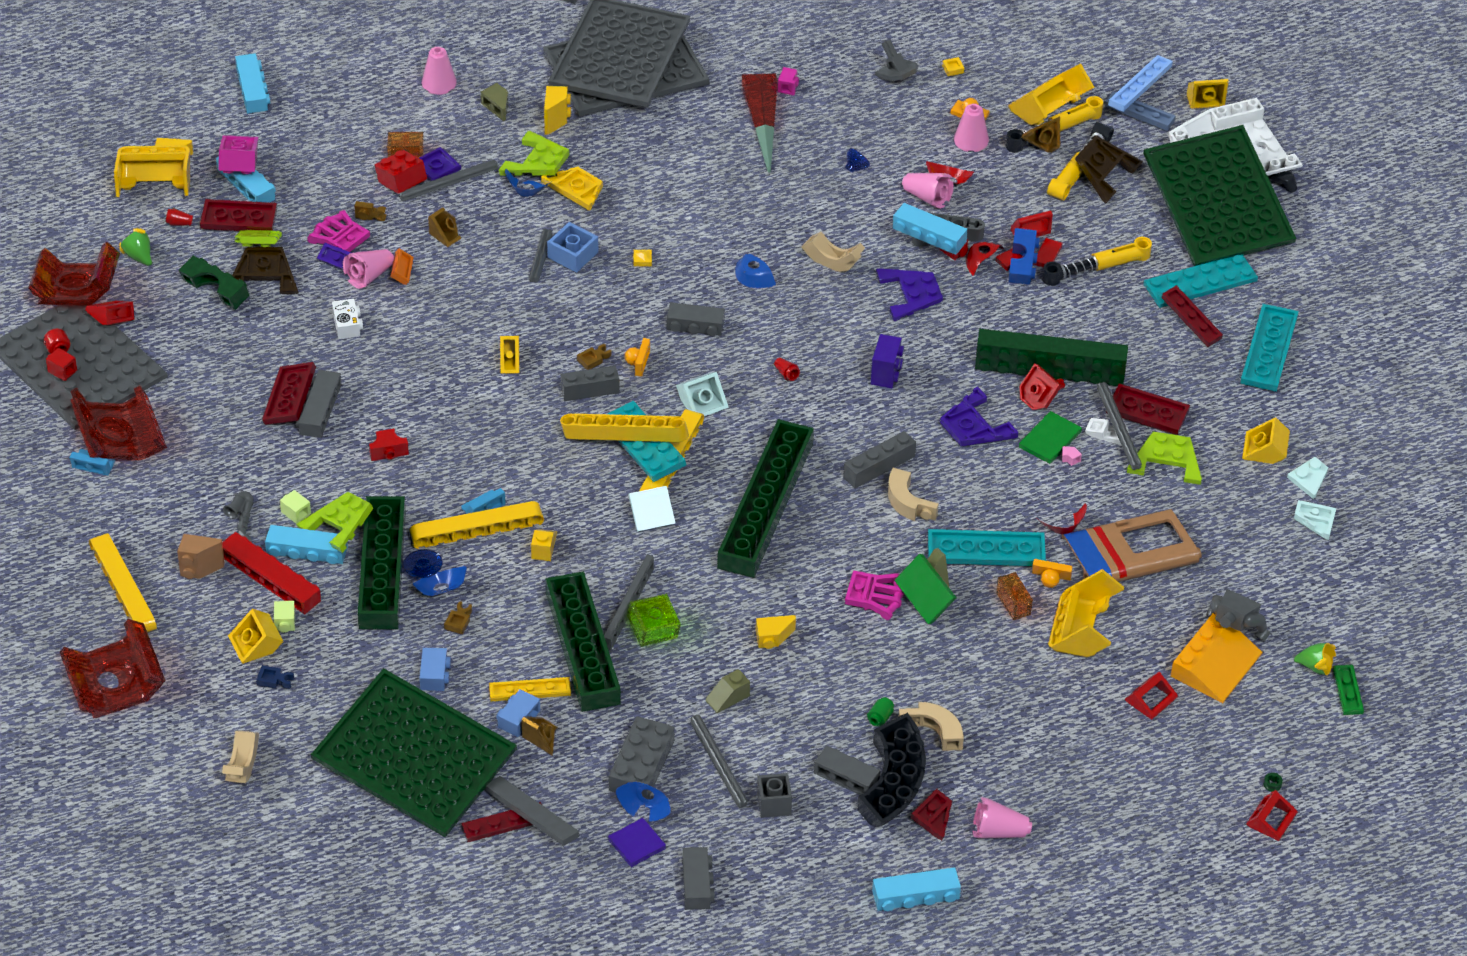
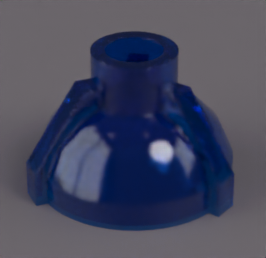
[845,148,870,173]

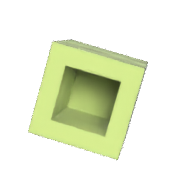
[280,490,311,524]
[274,601,295,632]

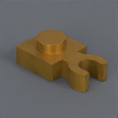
[354,201,387,221]
[577,344,612,370]
[444,601,472,634]

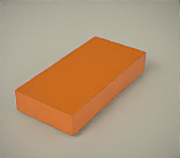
[390,248,414,285]

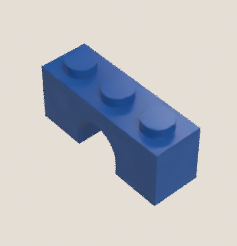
[1009,228,1040,285]

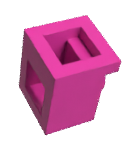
[778,67,799,96]

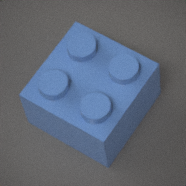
[547,222,598,273]

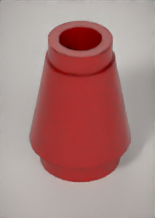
[166,208,193,226]
[774,357,800,381]

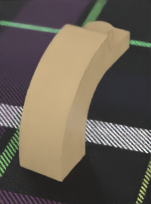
[801,232,865,272]
[888,468,939,521]
[899,702,964,751]
[222,730,259,783]

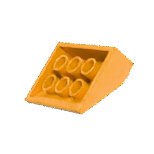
[1171,613,1262,703]

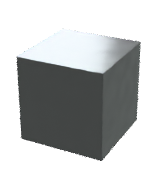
[757,773,792,818]

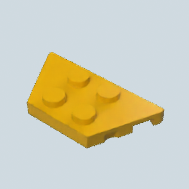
[541,166,603,211]

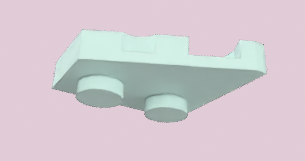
[1287,457,1328,499]
[1294,500,1336,540]

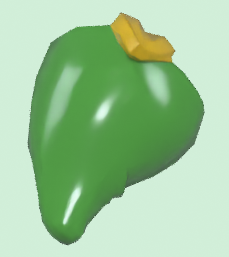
[119,228,152,266]
[1294,643,1336,675]

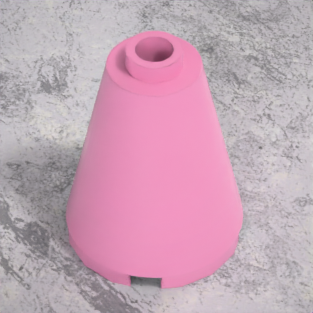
[422,47,457,95]
[954,104,989,152]
[902,173,954,209]
[343,249,394,289]
[973,797,1032,838]

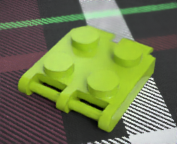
[235,230,282,247]

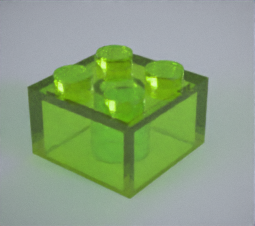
[627,594,681,647]

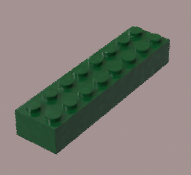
[975,328,1128,386]
[358,496,406,629]
[545,571,621,712]

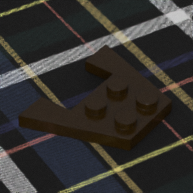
[1075,135,1143,204]
[232,247,299,294]

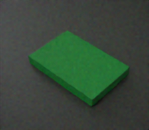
[1019,411,1082,464]
[894,554,957,624]

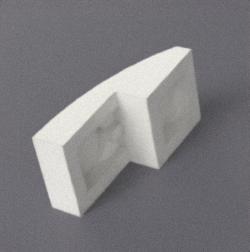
[1085,418,1129,445]

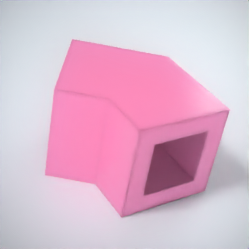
[1062,446,1082,466]

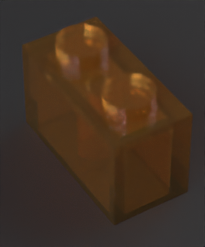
[387,132,424,158]
[996,572,1033,620]

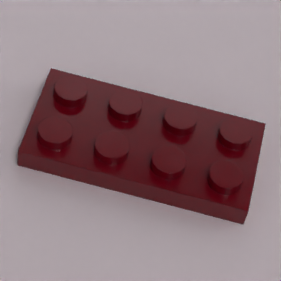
[200,199,277,231]
[262,362,316,425]
[1106,383,1190,435]

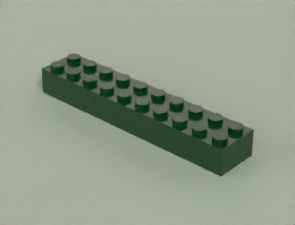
[717,419,814,578]

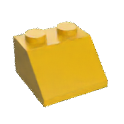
[1187,79,1229,109]
[544,86,571,135]
[1242,417,1290,464]
[228,608,284,664]

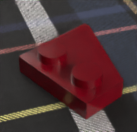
[910,789,952,841]

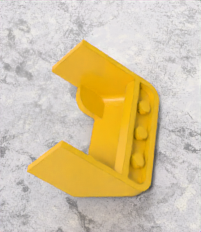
[1008,63,1095,126]
[114,145,190,197]
[1048,569,1124,657]

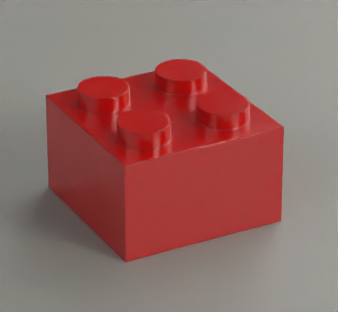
[374,150,427,194]

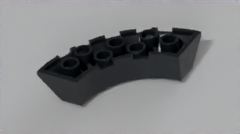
[857,712,926,826]

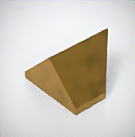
[1021,117,1060,153]
[428,207,461,247]
[522,716,558,756]

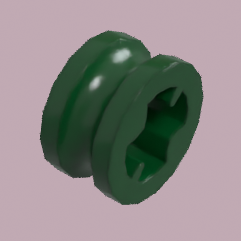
[1263,772,1283,792]

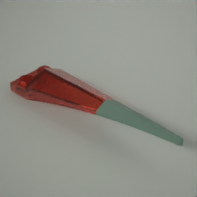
[741,73,778,173]

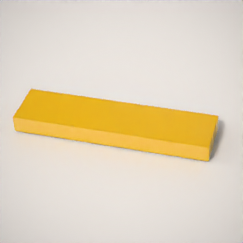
[489,677,571,702]

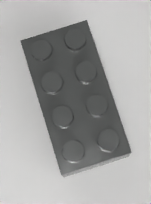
[609,716,675,799]

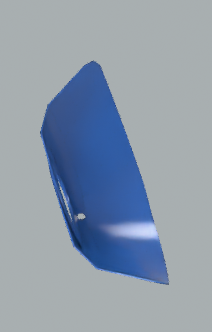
[505,169,553,197]
[735,254,776,288]
[413,566,467,596]
[616,782,671,821]

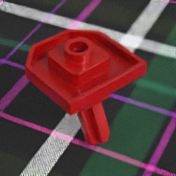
[1019,364,1065,410]

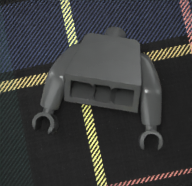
[1206,589,1270,642]

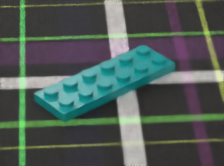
[1143,254,1258,308]
[1240,304,1299,392]
[608,400,687,482]
[928,529,1046,566]

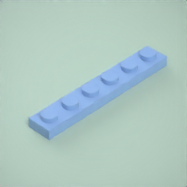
[1108,55,1173,112]

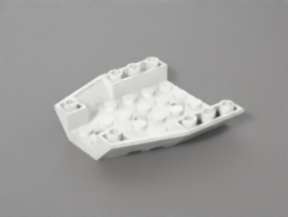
[1168,98,1303,175]

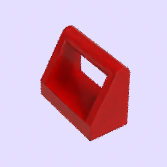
[1011,210,1053,237]
[86,300,135,325]
[1125,672,1178,720]
[1246,790,1298,841]

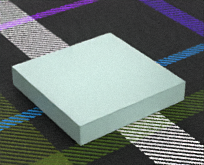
[628,486,675,532]

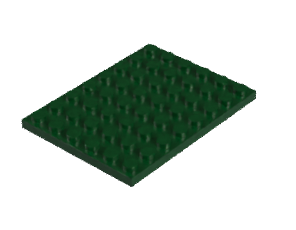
[1143,125,1296,266]
[311,668,517,837]

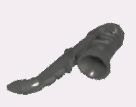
[223,491,254,543]

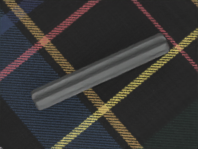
[529,229,552,283]

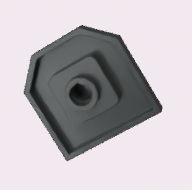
[875,40,918,81]

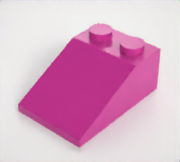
[219,135,258,174]

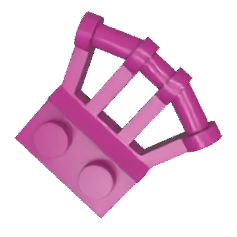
[307,210,370,252]
[845,570,904,620]

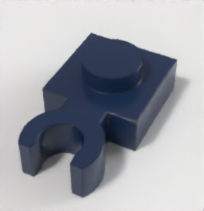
[256,665,294,689]

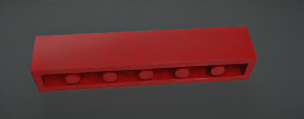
[222,532,321,615]

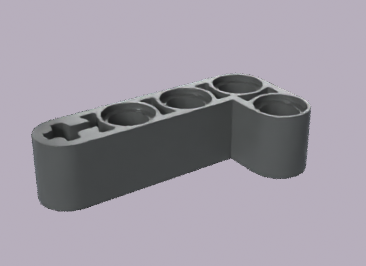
[912,212,985,247]

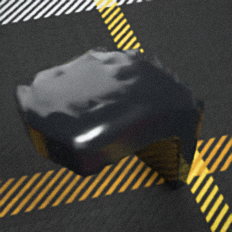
[1269,171,1297,193]

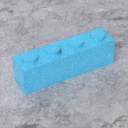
[235,53,270,113]
[216,157,276,202]
[893,203,967,255]
[265,525,348,564]
[872,867,961,911]

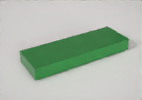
[1333,665,1364,715]

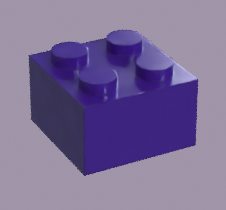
[871,334,904,389]

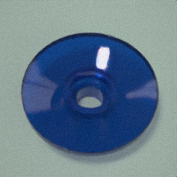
[403,549,443,578]

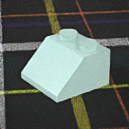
[676,372,728,416]

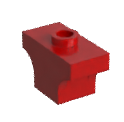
[369,428,409,461]

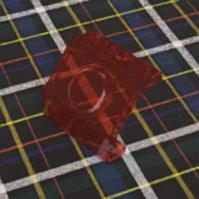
[28,241,120,306]
[70,385,167,461]
[60,619,166,718]

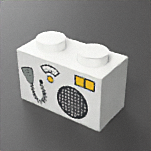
[332,299,363,339]

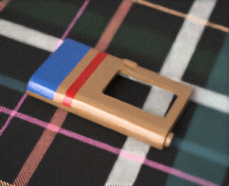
[1062,509,1201,582]

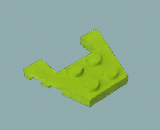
[499,131,570,176]
[1127,431,1202,485]
[296,492,373,553]

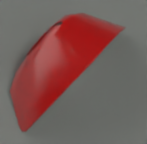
[926,161,974,184]
[966,242,1004,275]
[1037,503,1087,534]

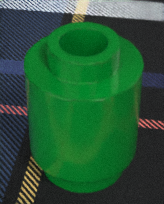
[867,697,894,726]

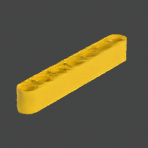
[639,409,704,491]
[560,413,689,442]
[409,501,544,549]
[89,533,157,636]

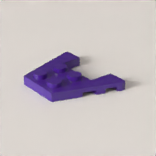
[876,268,943,321]
[940,386,1018,446]

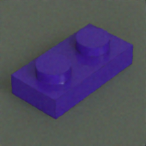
[317,243,351,270]

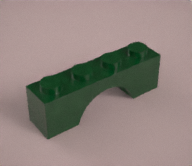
[179,255,250,310]

